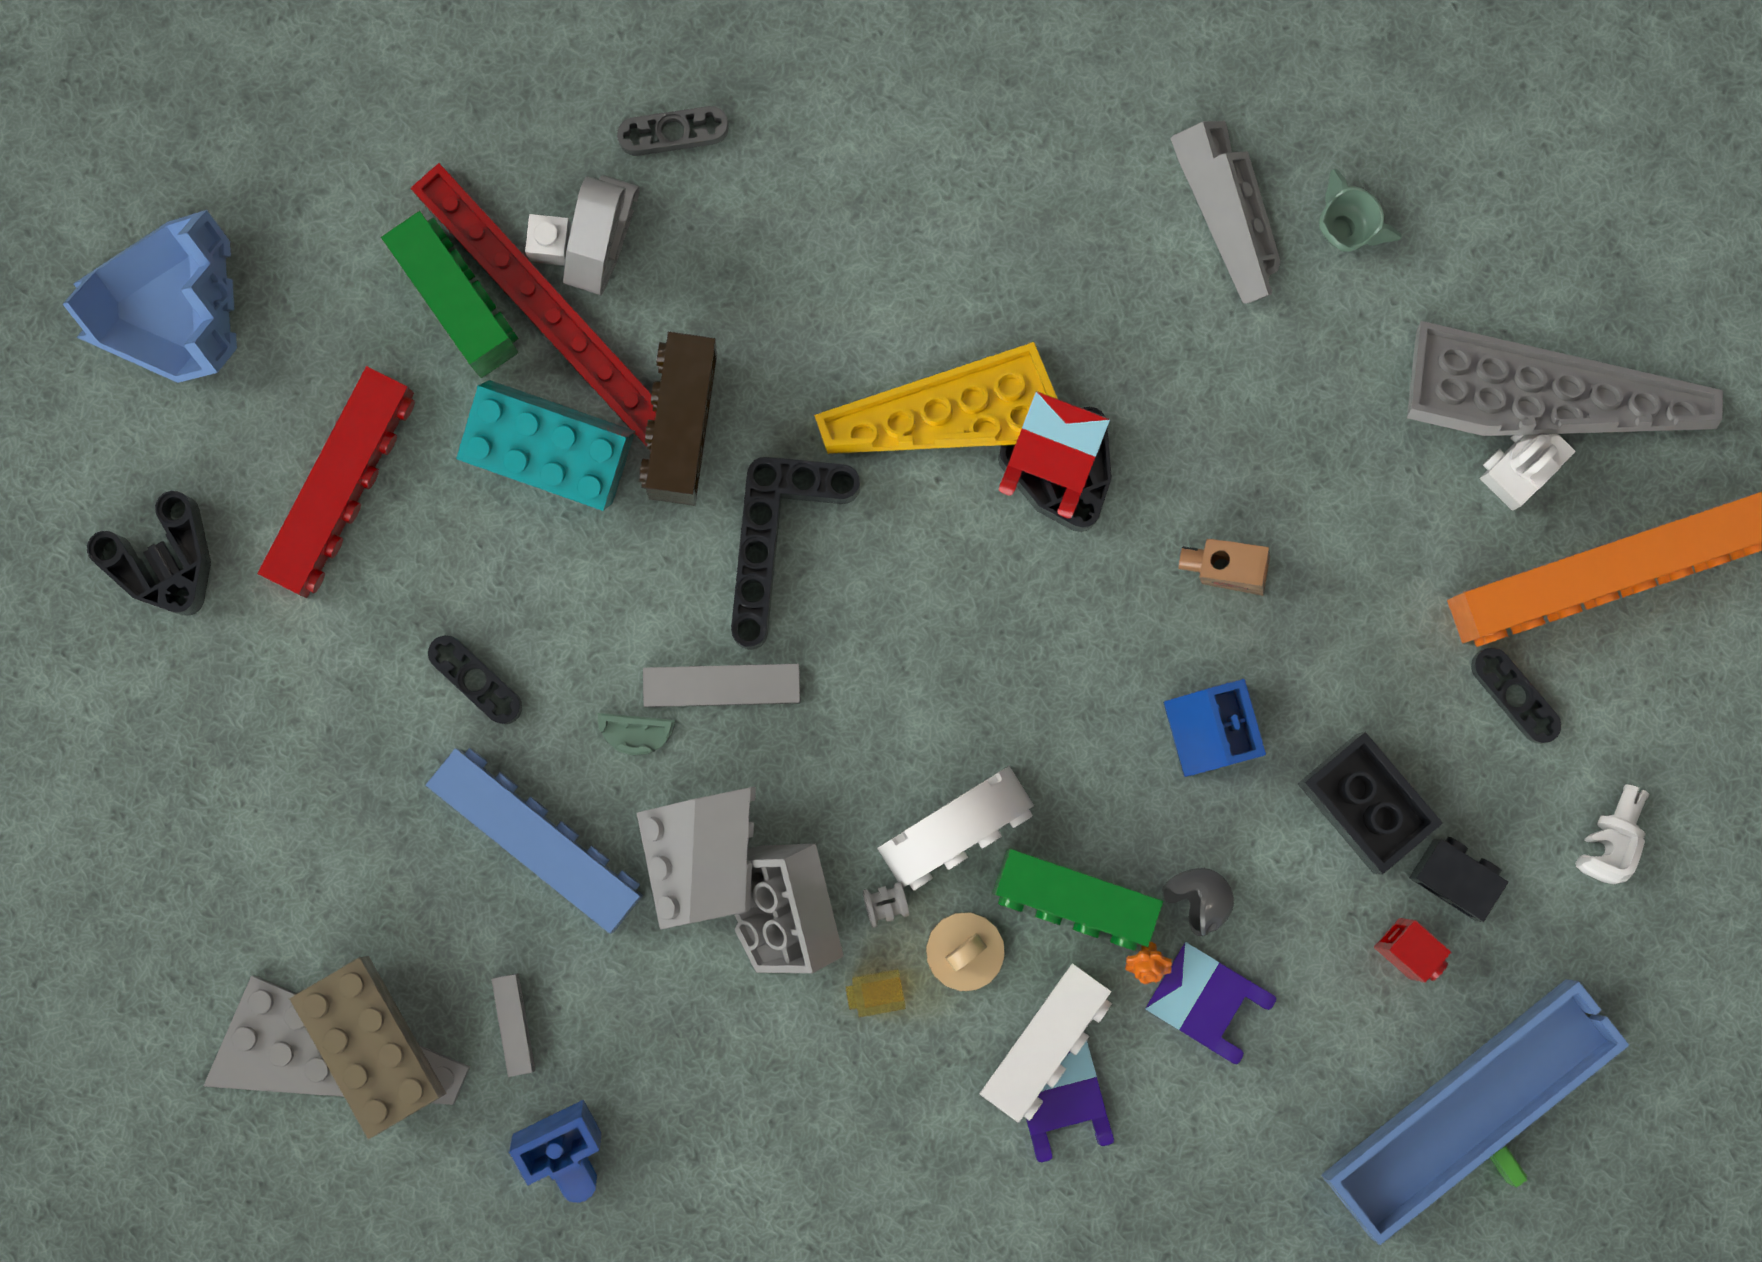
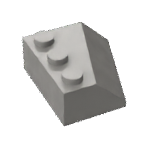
[637,787,756,930]
[734,843,844,973]

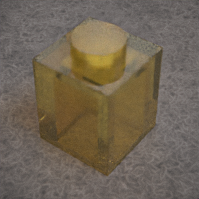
[845,968,906,1017]

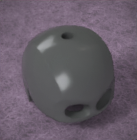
[1162,868,1234,936]

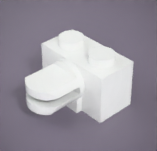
[1479,434,1576,511]

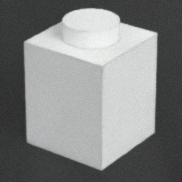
[525,214,572,266]

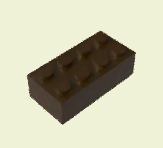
[639,332,717,506]

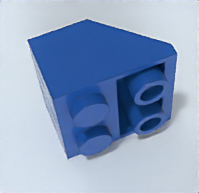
[1163,679,1266,777]

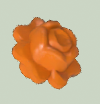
[1125,942,1173,985]

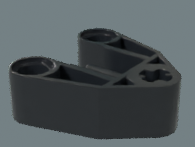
[998,407,1112,532]
[87,491,211,616]

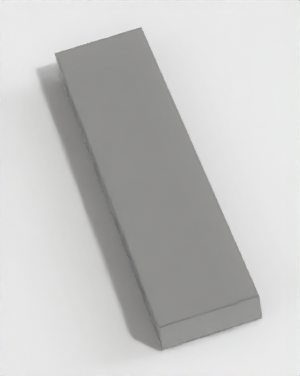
[643,664,800,707]

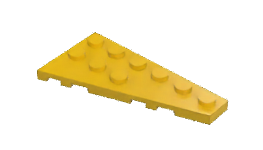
[814,342,1058,454]

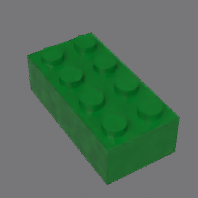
[381,211,519,379]
[992,849,1163,951]

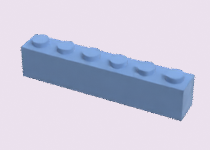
[425,748,643,934]

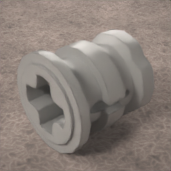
[863,882,909,928]

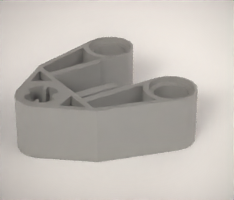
[563,175,640,295]

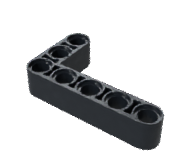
[731,457,860,650]

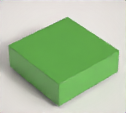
[1490,1146,1527,1188]

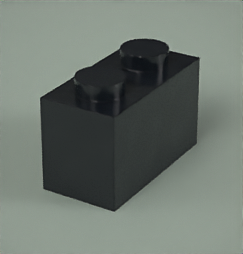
[1409,836,1509,922]

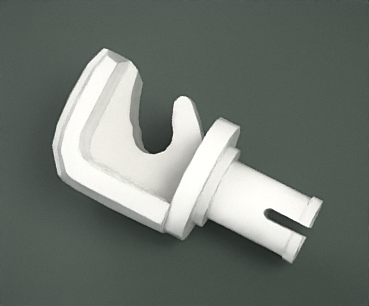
[1575,784,1649,884]

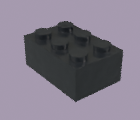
[1298,732,1443,875]

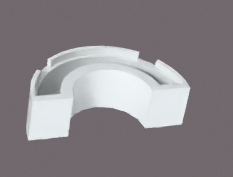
[877,766,1034,891]

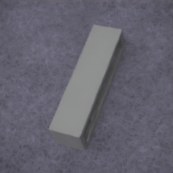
[491,973,535,1077]

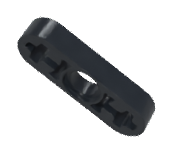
[428,635,522,724]
[1471,648,1561,744]

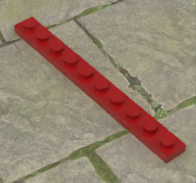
[410,163,656,451]

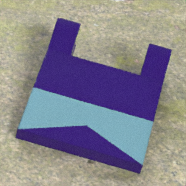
[1145,942,1276,1064]
[1026,1041,1114,1162]

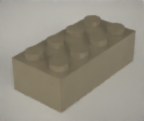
[289,956,447,1140]

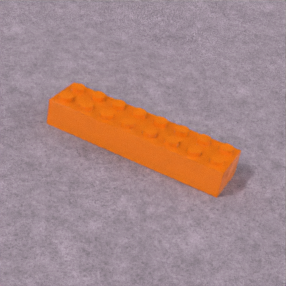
[1447,492,1762,647]

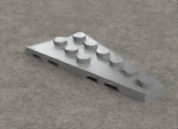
[204,975,470,1105]

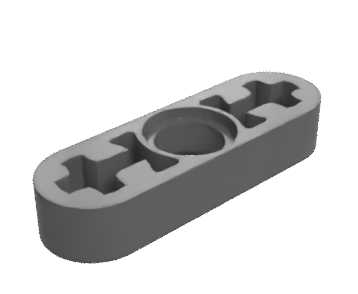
[617,106,729,156]

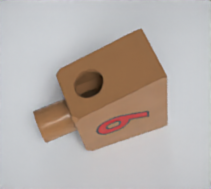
[1179,539,1270,596]

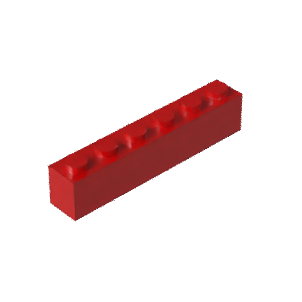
[257,366,415,598]

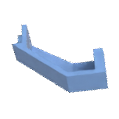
[63,210,237,383]

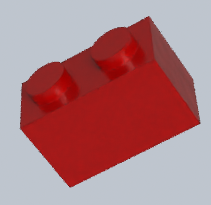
[1374,918,1452,983]

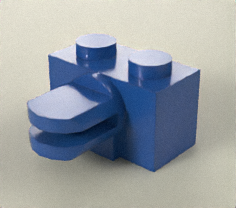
[509,1099,602,1203]

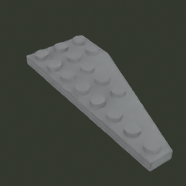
[1407,321,1723,436]

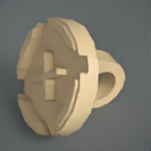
[926,912,1005,991]

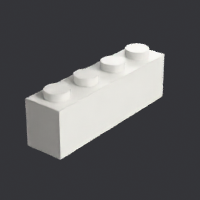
[979,963,1112,1123]

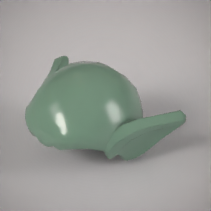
[1319,169,1402,252]

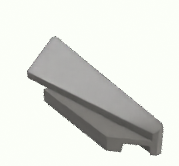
[1171,121,1281,304]

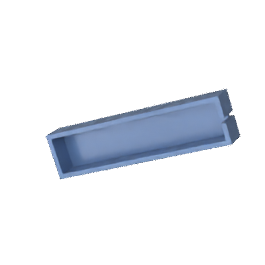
[1321,979,1629,1245]

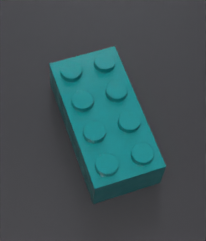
[456,380,635,511]

